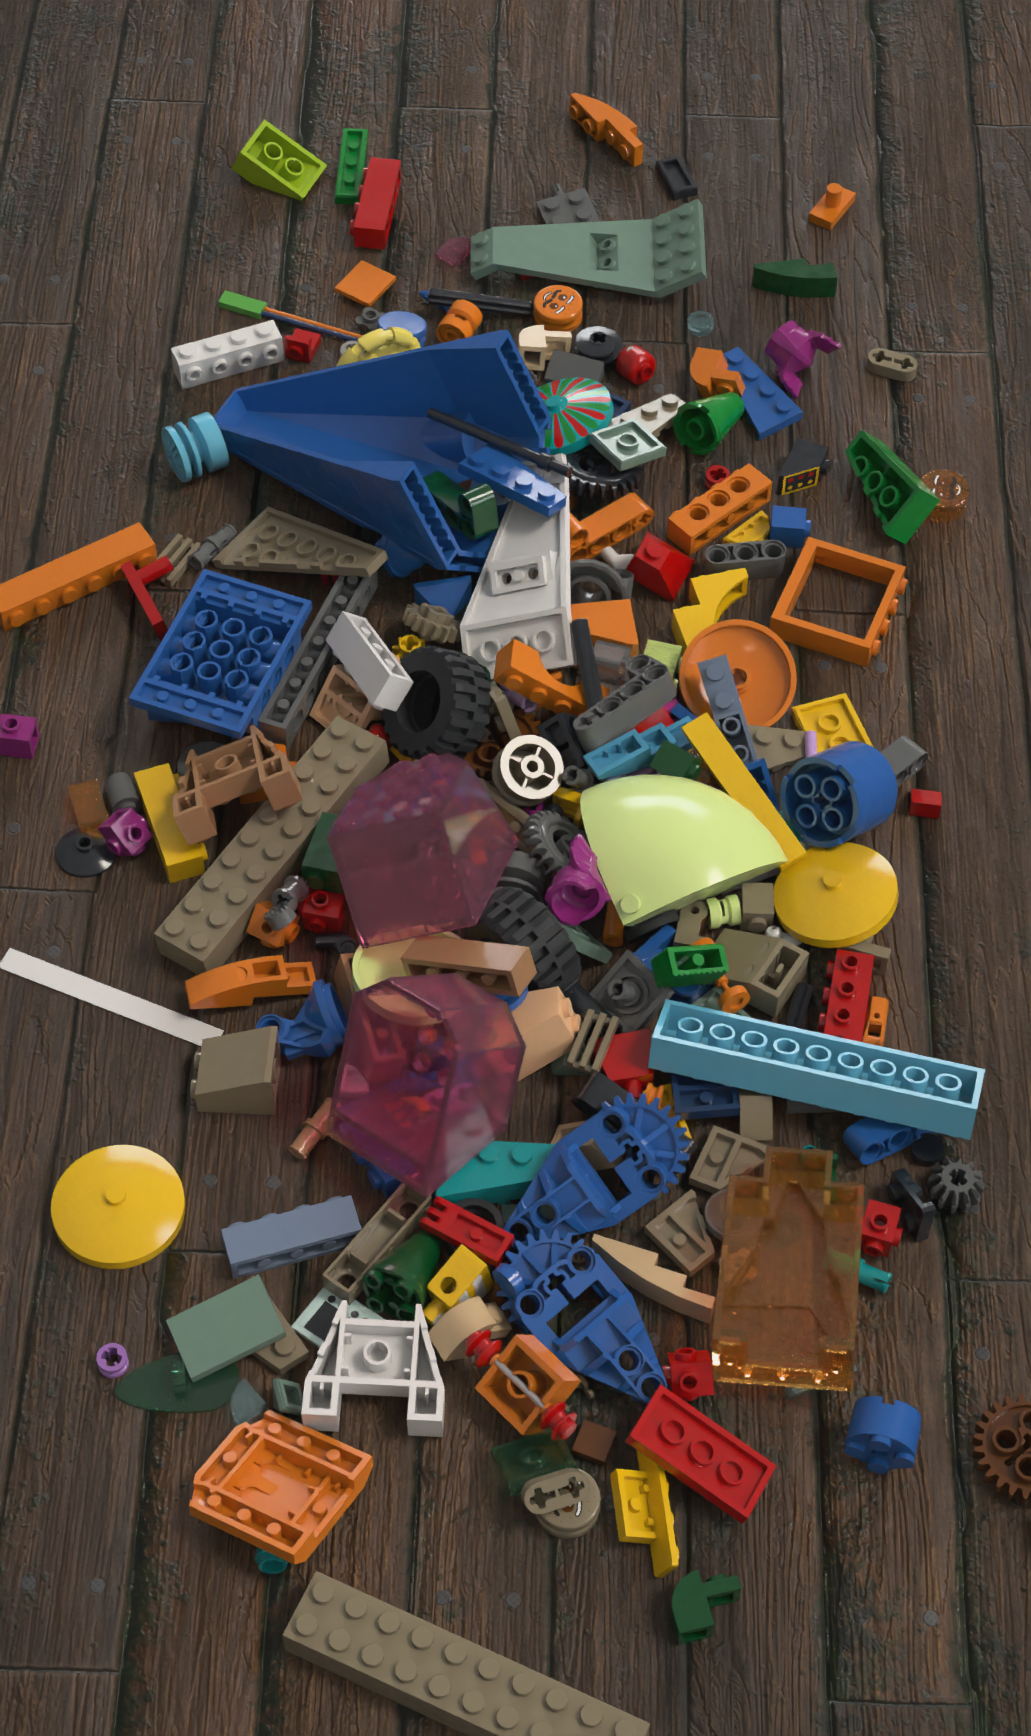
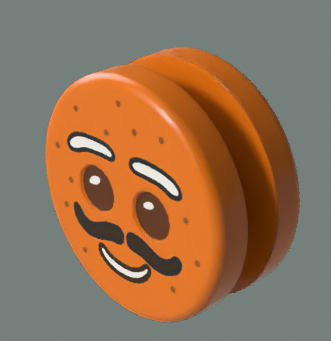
[533,285,583,332]

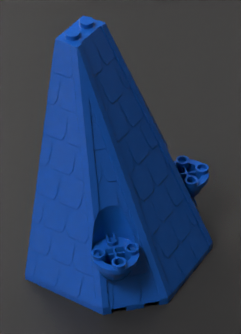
[213,330,552,577]

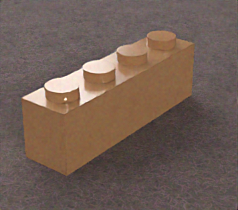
[400,934,537,997]

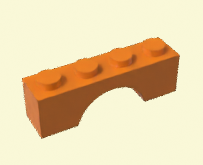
[493,639,610,716]

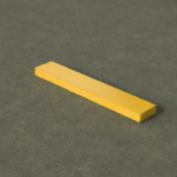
[681,712,807,872]

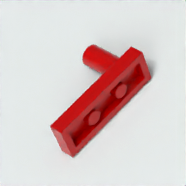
[120,555,174,641]

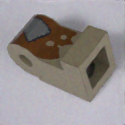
[673,900,708,947]

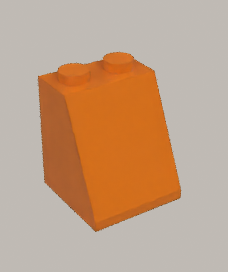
[571,599,639,681]

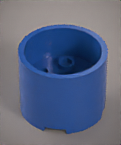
[780,741,898,848]

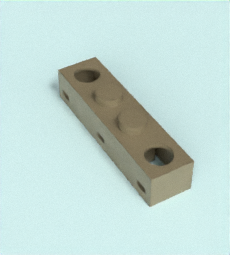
[322,1179,433,1306]

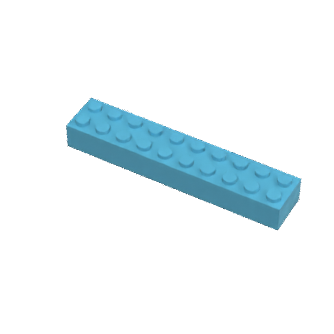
[648,999,985,1140]

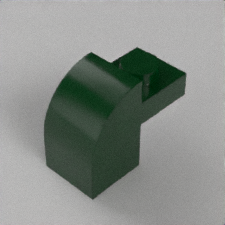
[670,1570,741,1646]

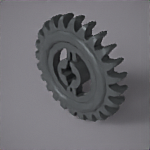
[522,810,605,884]

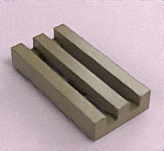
[155,533,202,588]
[567,1009,619,1074]

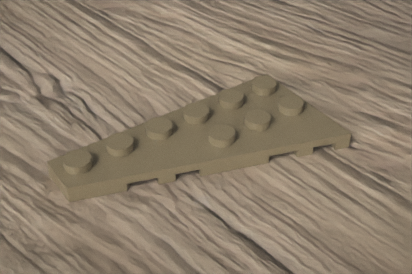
[212,507,388,577]

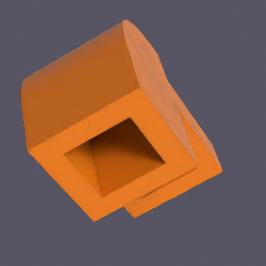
[690,347,745,398]

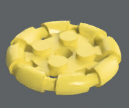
[336,327,421,367]

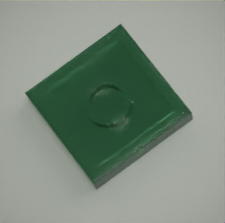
[490,1429,578,1496]

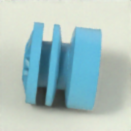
[161,412,229,483]

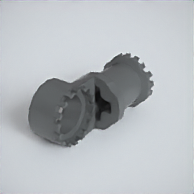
[264,875,309,931]

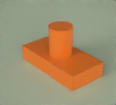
[808,183,856,230]

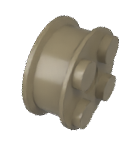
[491,735,564,807]

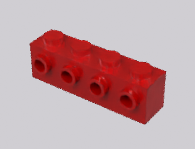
[350,157,402,250]
[817,949,874,1042]

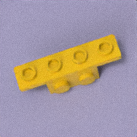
[610,1450,679,1578]

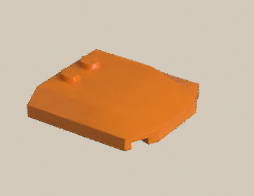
[189,1410,373,1565]

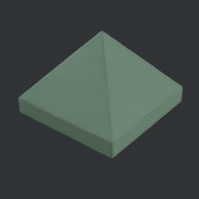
[272,1378,303,1416]

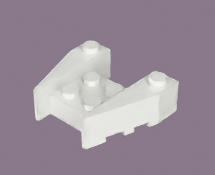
[301,1300,445,1437]

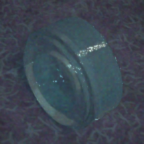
[687,311,714,336]

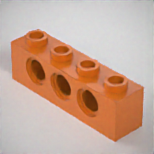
[667,463,772,556]

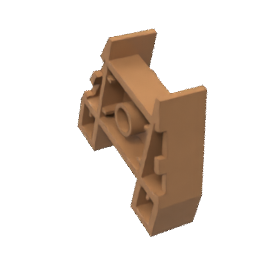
[172,724,303,846]

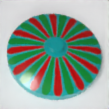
[537,377,614,455]

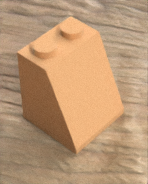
[484,986,582,1086]

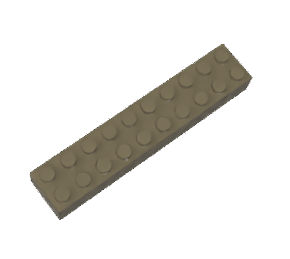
[154,715,390,975]
[282,1571,650,1736]

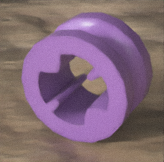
[96,1343,129,1378]

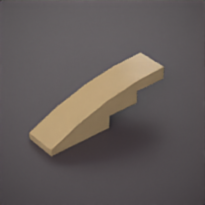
[592,1234,716,1324]

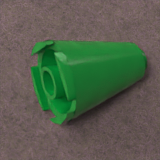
[673,392,744,455]

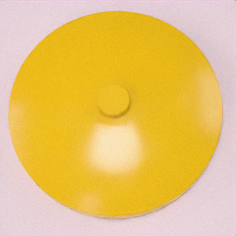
[773,842,899,948]
[51,1145,185,1269]

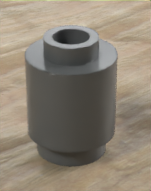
[105,772,142,813]

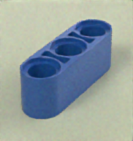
[842,1117,934,1165]

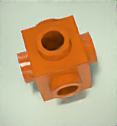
[246,900,301,949]

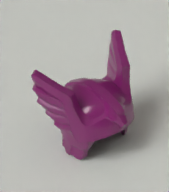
[765,320,842,399]
[545,834,611,926]

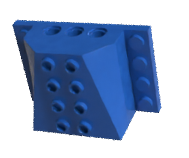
[129,569,312,740]

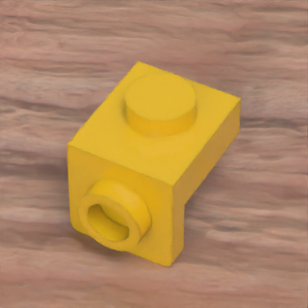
[553,786,584,830]

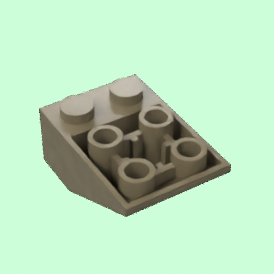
[711,928,809,1018]

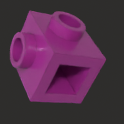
[97,807,153,857]

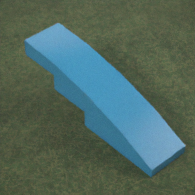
[583,716,693,780]

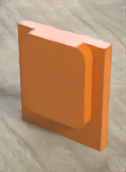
[335,260,396,307]

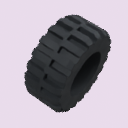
[381,646,492,764]
[464,887,582,993]

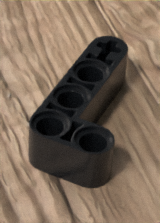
[571,1071,698,1174]

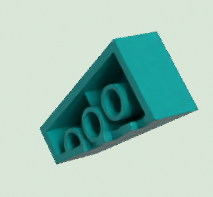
[436,1138,555,1211]

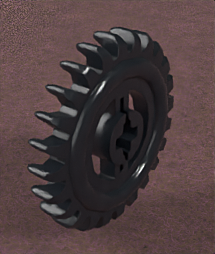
[566,445,644,500]

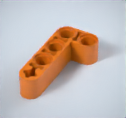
[570,493,654,562]

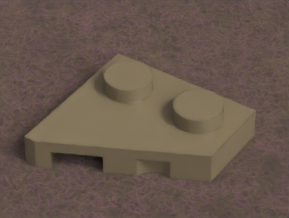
[489,681,522,741]
[748,725,805,773]
[689,1125,773,1194]
[644,1189,715,1278]

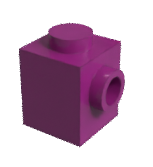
[0,713,40,759]

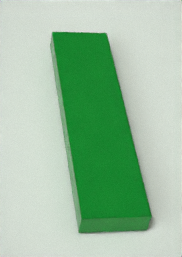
[335,128,368,204]

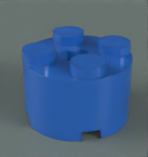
[844,1396,922,1474]

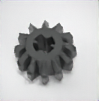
[927,1156,985,1214]

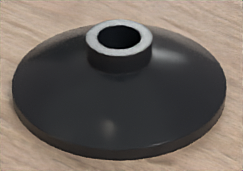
[56,826,117,878]

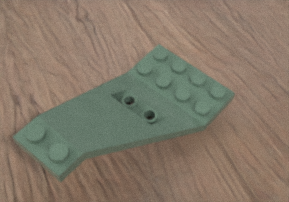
[470,199,707,298]

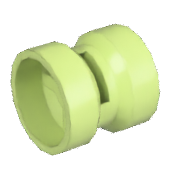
[704,894,742,929]

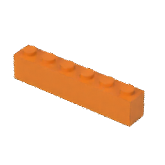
[0,522,157,632]

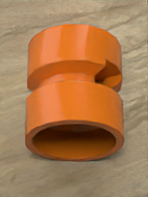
[436,300,482,343]

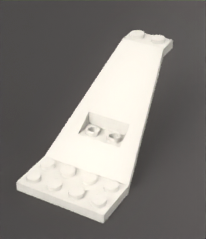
[460,453,578,681]

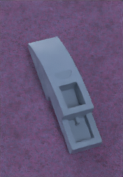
[697,654,758,764]

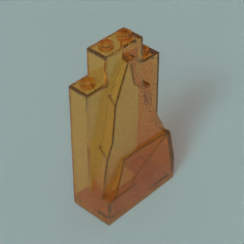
[712,1146,865,1392]

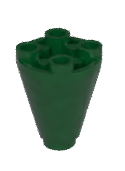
[362,1230,442,1321]

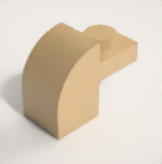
[517,325,572,371]
[428,1296,512,1361]

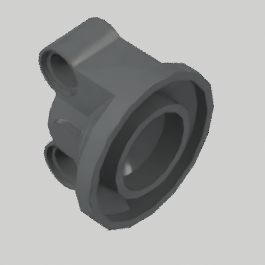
[570,559,634,604]

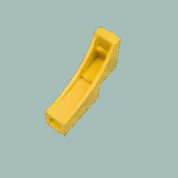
[671,568,748,657]

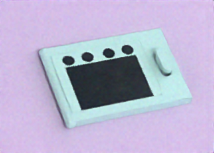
[291,1287,385,1349]

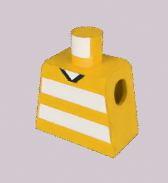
[423,1244,494,1326]

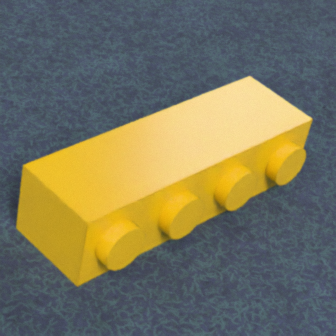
[134,763,208,883]

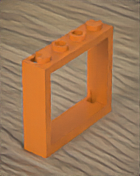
[769,537,908,667]

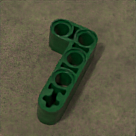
[423,470,499,541]

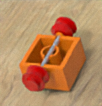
[465,1329,581,1441]

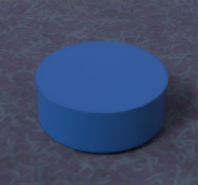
[492,1263,525,1297]

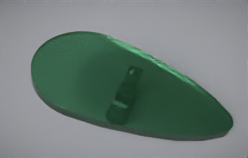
[115,1352,240,1414]

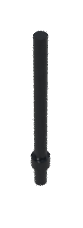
[427,407,573,478]

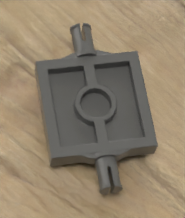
[536,183,600,224]

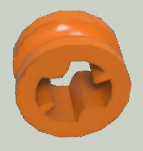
[645,1082,665,1110]

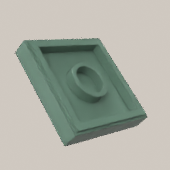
[589,418,667,471]

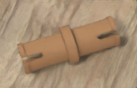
[288,1097,341,1161]

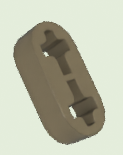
[867,348,918,382]
[521,1468,590,1514]

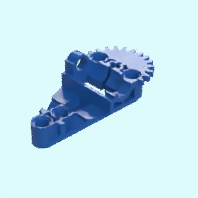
[503,1092,690,1248]
[495,1229,667,1405]

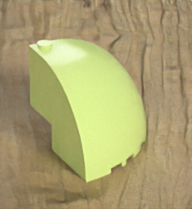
[580,775,788,926]

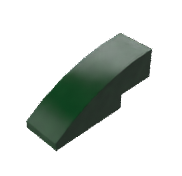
[752,258,838,298]

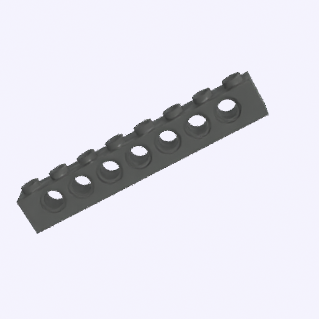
[258,571,378,751]

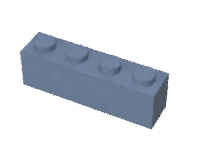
[221,1195,362,1279]

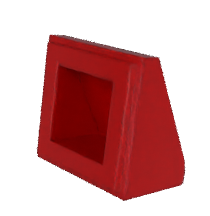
[909,788,942,819]

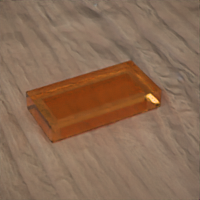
[67,779,109,833]

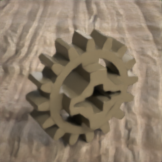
[401,603,461,644]

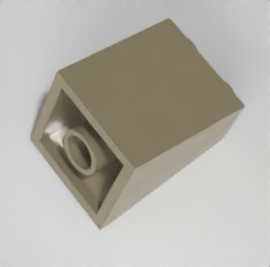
[190,1026,282,1115]

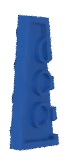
[723,347,803,441]
[458,444,567,517]

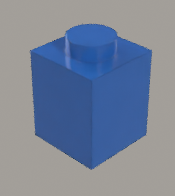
[769,505,811,548]

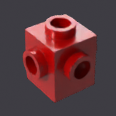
[298,887,346,933]
[852,1199,903,1258]
[661,1347,714,1401]

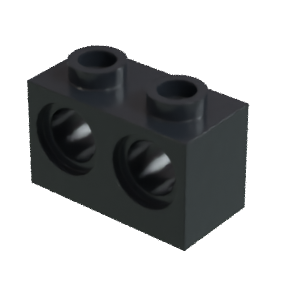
[537,712,589,780]

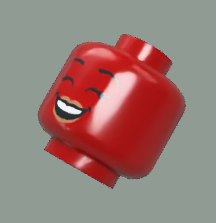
[616,345,656,385]

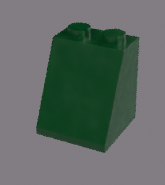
[302,812,382,898]

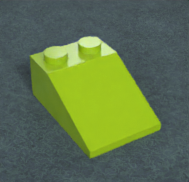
[231,119,327,201]

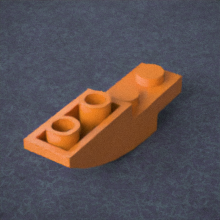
[569,93,643,167]
[185,955,316,1009]

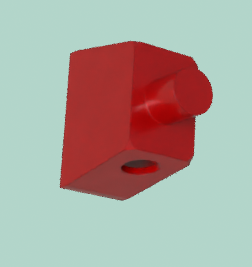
[590,1029,654,1100]

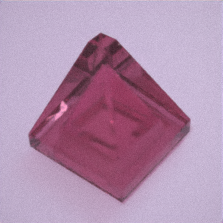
[435,237,471,266]

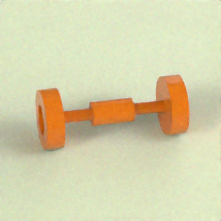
[691,938,750,1014]

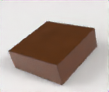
[572,1419,617,1466]

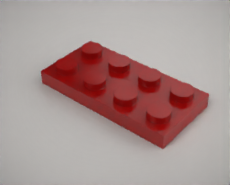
[625,1384,777,1524]

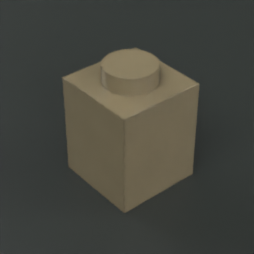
[740,882,774,933]

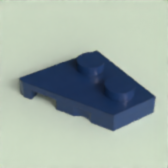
[670,1073,741,1120]

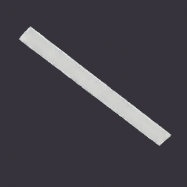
[0,948,224,1046]

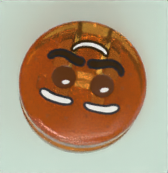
[920,469,970,522]

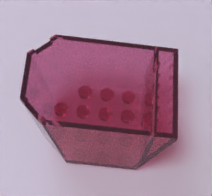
[327,753,519,949]
[325,973,526,1197]

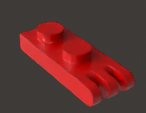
[419,1196,514,1267]

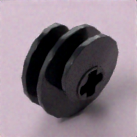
[575,326,623,372]

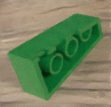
[844,429,940,544]

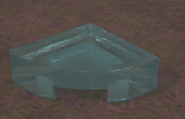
[231,1378,266,1426]

